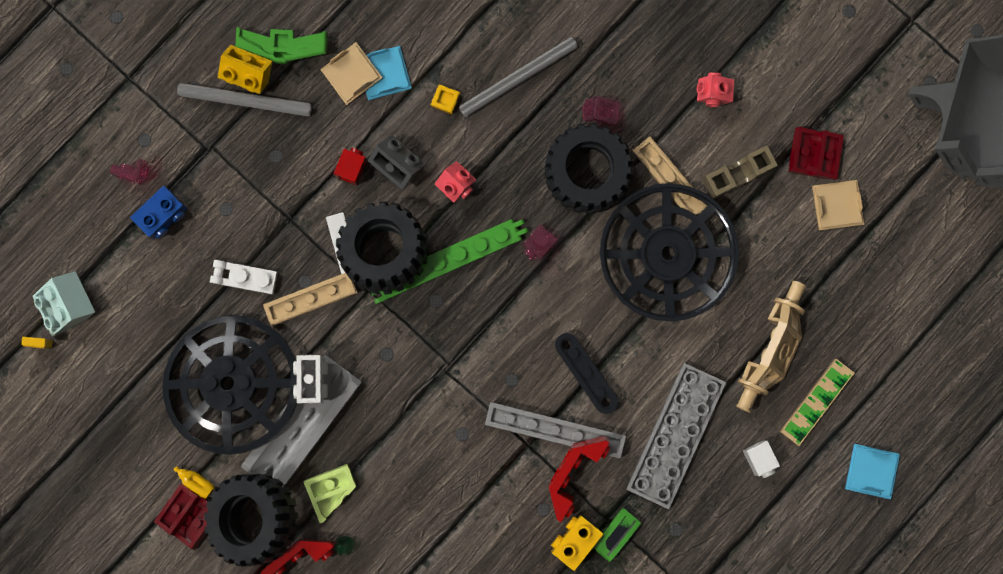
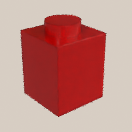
[333,148,367,186]

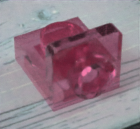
[582,96,620,125]
[109,158,149,185]
[522,225,557,261]

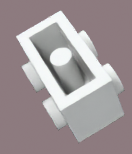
[293,355,328,403]

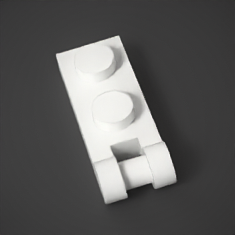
[210,260,278,295]

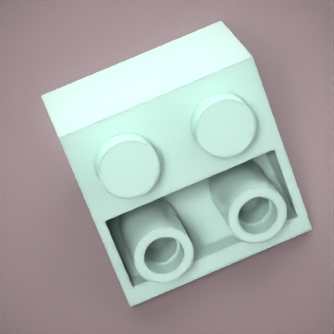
[33,271,95,337]

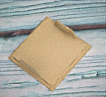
[320,42,382,105]
[812,180,864,231]

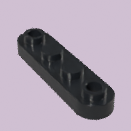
[555,333,618,414]

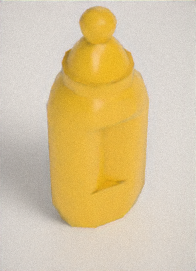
[174,467,215,499]

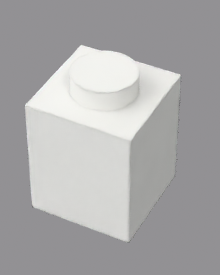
[742,440,780,478]

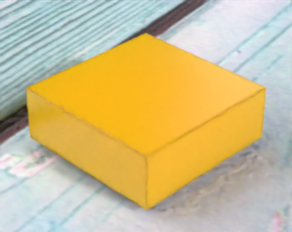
[431,84,460,115]
[21,337,53,349]

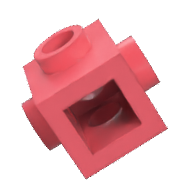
[697,73,734,107]
[435,161,476,202]

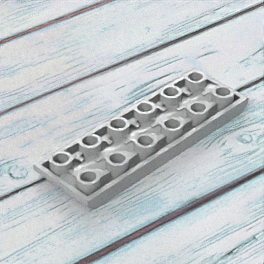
[241,355,362,487]
[626,363,726,509]

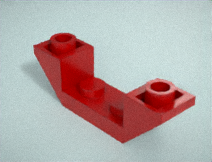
[549,436,611,522]
[261,539,336,574]

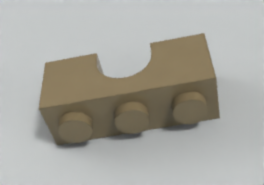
[702,145,778,200]

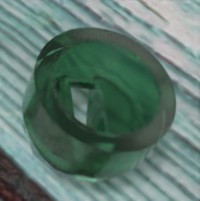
[335,536,354,556]

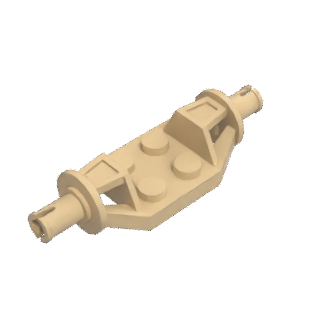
[736,281,806,413]

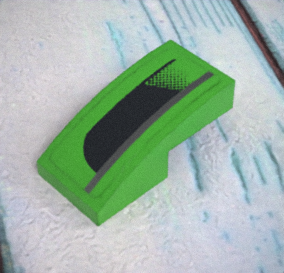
[593,508,641,562]

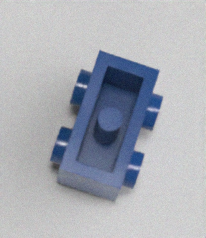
[130,185,188,240]

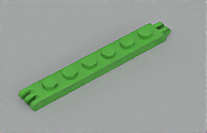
[371,219,529,304]

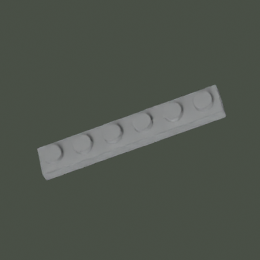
[485,402,626,459]

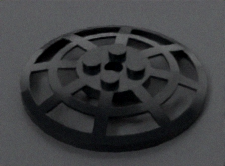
[600,183,739,322]
[162,315,297,455]

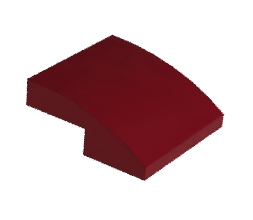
[788,127,844,180]
[154,483,208,550]

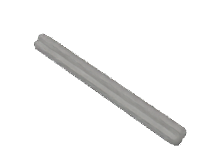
[459,37,578,117]
[177,83,312,116]

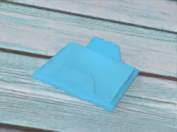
[366,46,412,101]
[845,444,900,499]

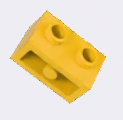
[218,45,273,94]
[551,515,603,571]

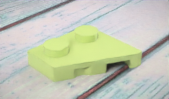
[304,464,356,523]

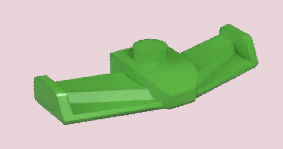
[235,27,328,64]

